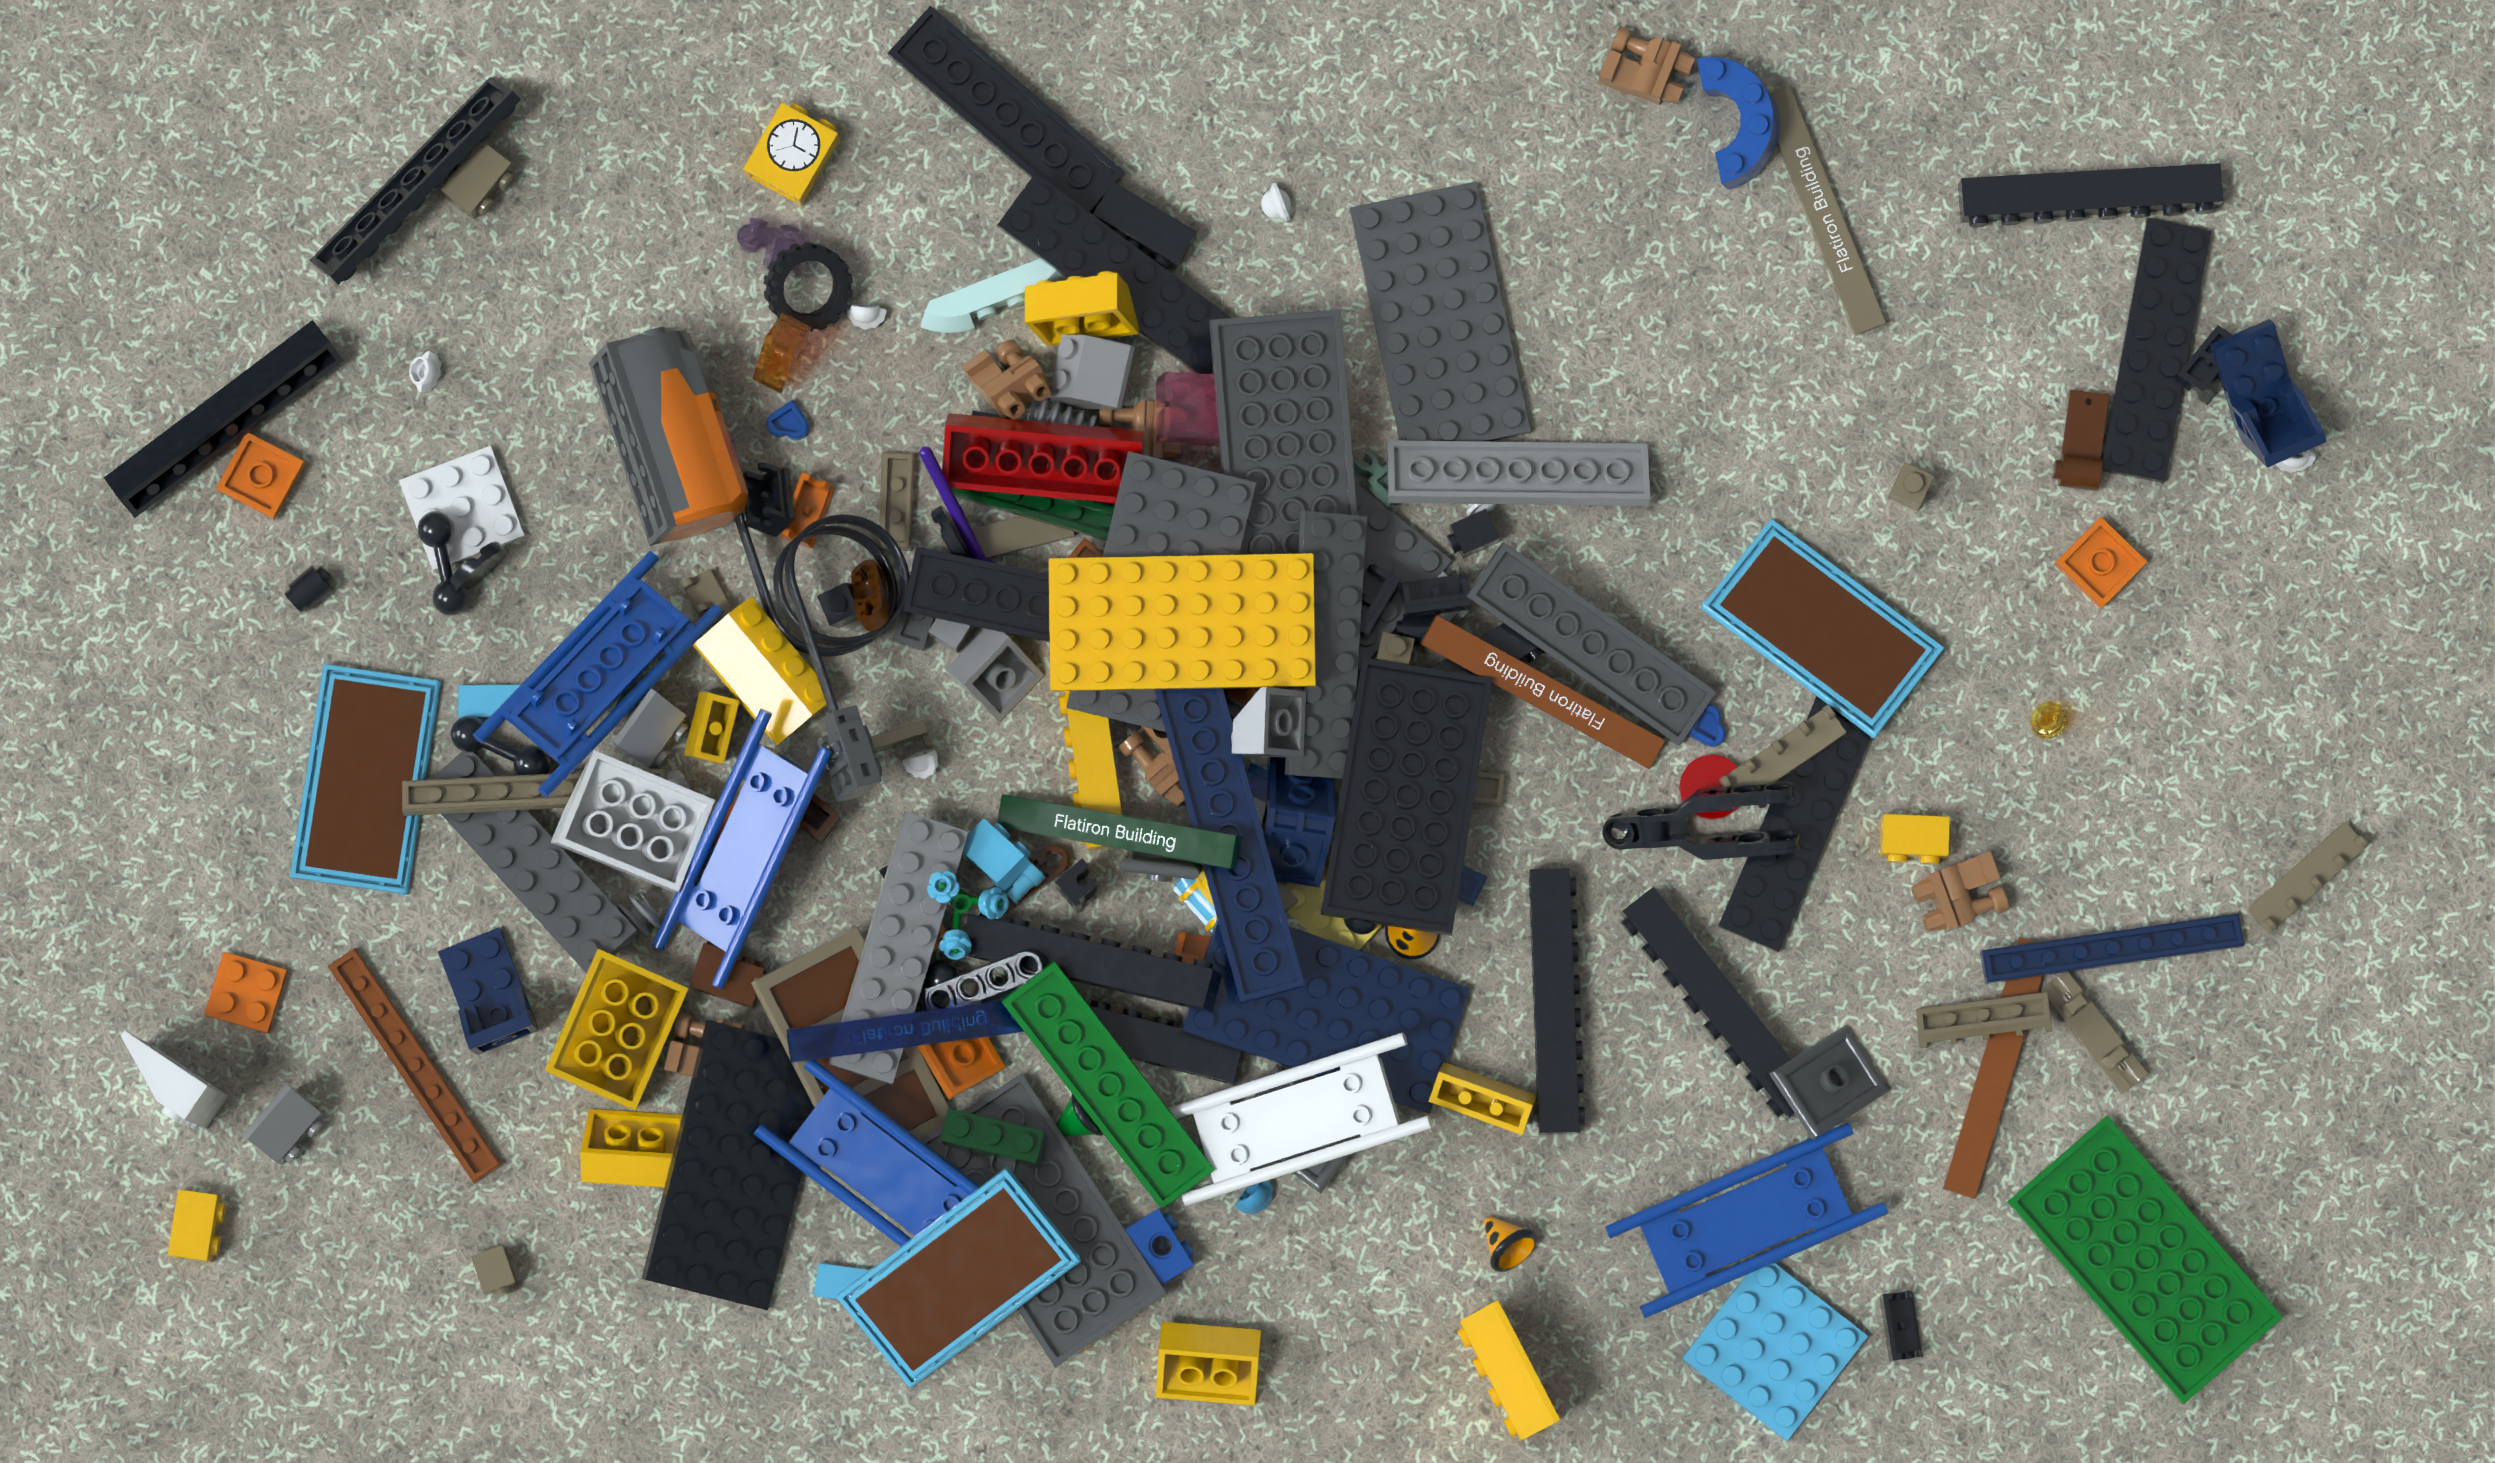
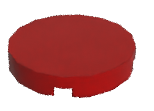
[1679,754,1738,821]

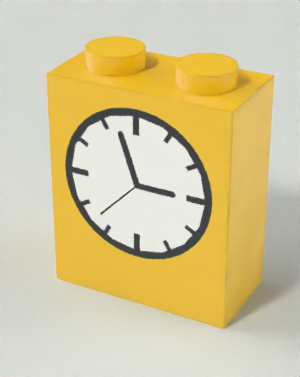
[743,102,840,206]

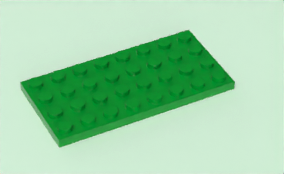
[2007,1116,2283,1404]

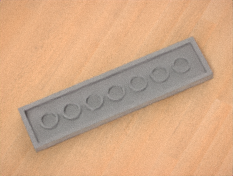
[1387,440,1650,506]
[828,811,969,1085]

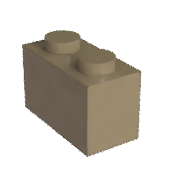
[440,141,515,219]

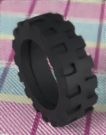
[763,242,853,332]

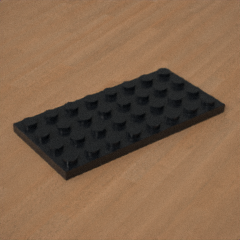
[1321,657,1493,936]
[641,1020,814,1310]

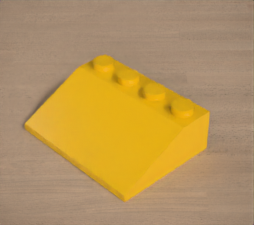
[544,949,689,1110]
[1457,1300,1560,1441]

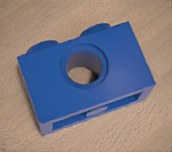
[1125,1209,1196,1286]

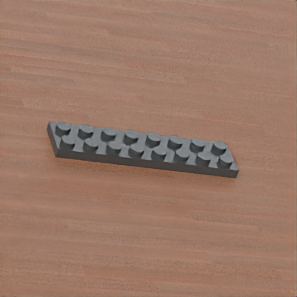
[1285,511,1367,779]
[1466,542,1716,746]
[431,751,639,974]

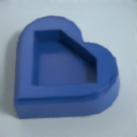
[766,400,809,441]
[1687,704,1726,747]

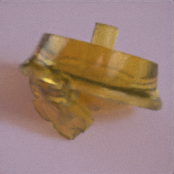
[2030,702,2069,739]

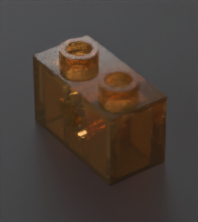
[753,313,811,394]

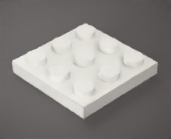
[399,446,525,572]

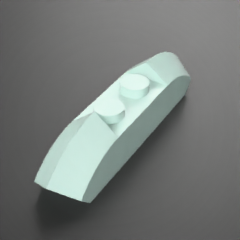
[920,258,1067,333]

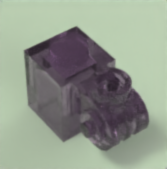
[737,218,806,278]

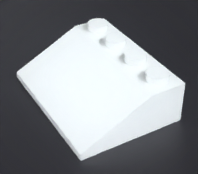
[551,750,715,892]
[121,1030,229,1130]

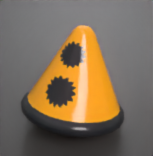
[1385,925,1440,959]
[1484,1217,1537,1272]

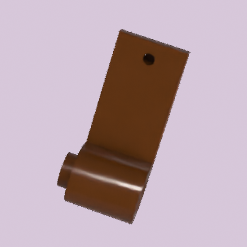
[2052,390,2109,491]

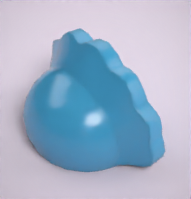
[1235,1180,1273,1214]

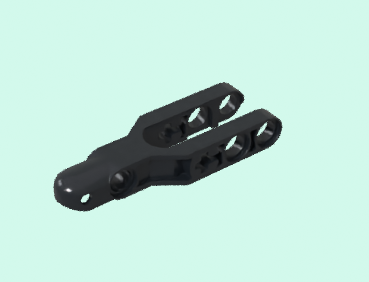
[1602,782,1801,860]

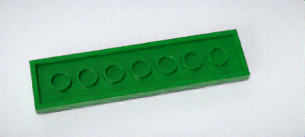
[1001,960,1215,1209]

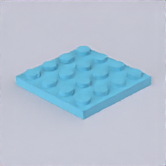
[1681,1263,1868,1441]

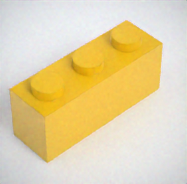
[1428,1062,1537,1135]

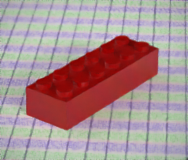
[942,413,1144,503]

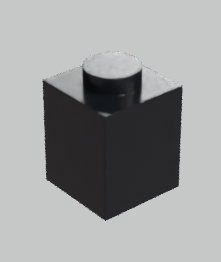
[1446,509,1499,559]
[817,582,858,628]

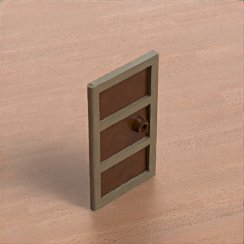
[751,927,949,1140]

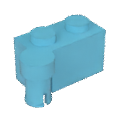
[962,818,1046,904]

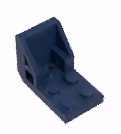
[2210,319,2327,468]
[1261,757,1335,888]
[438,927,539,1055]

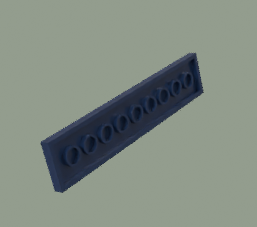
[1154,688,1305,1004]

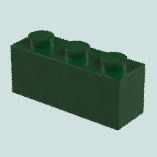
[940,1108,1047,1168]

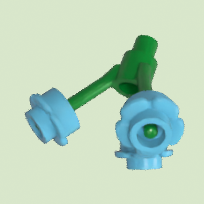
[927,871,1009,960]

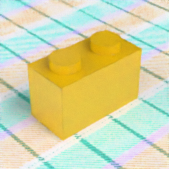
[684,692,740,764]
[1880,814,1950,865]
[167,1189,226,1262]

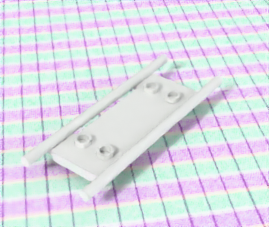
[1169,1032,1433,1206]

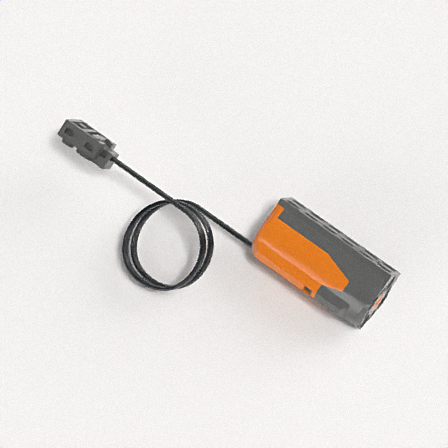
[589,327,910,803]

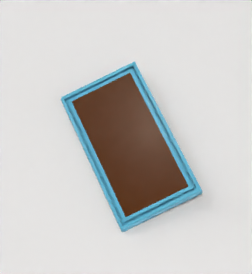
[1701,518,1944,739]
[290,664,441,896]
[836,1167,1081,1388]

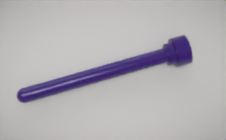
[919,446,996,563]

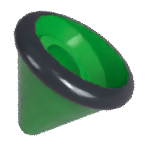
[1056,1094,1104,1137]

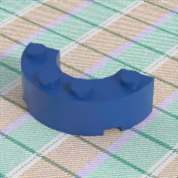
[1697,57,1780,190]

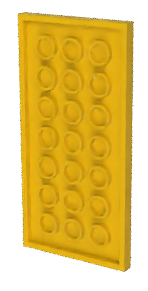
[1049,553,1316,691]

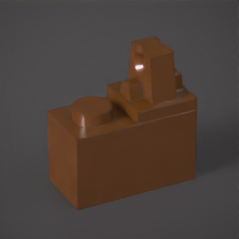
[689,940,767,1009]

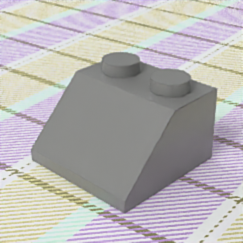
[1049,335,1135,410]
[945,629,1044,722]
[1231,687,1306,757]
[613,688,689,769]
[243,1084,325,1165]

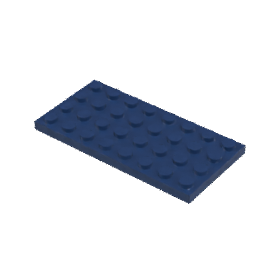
[1181,919,1470,1114]

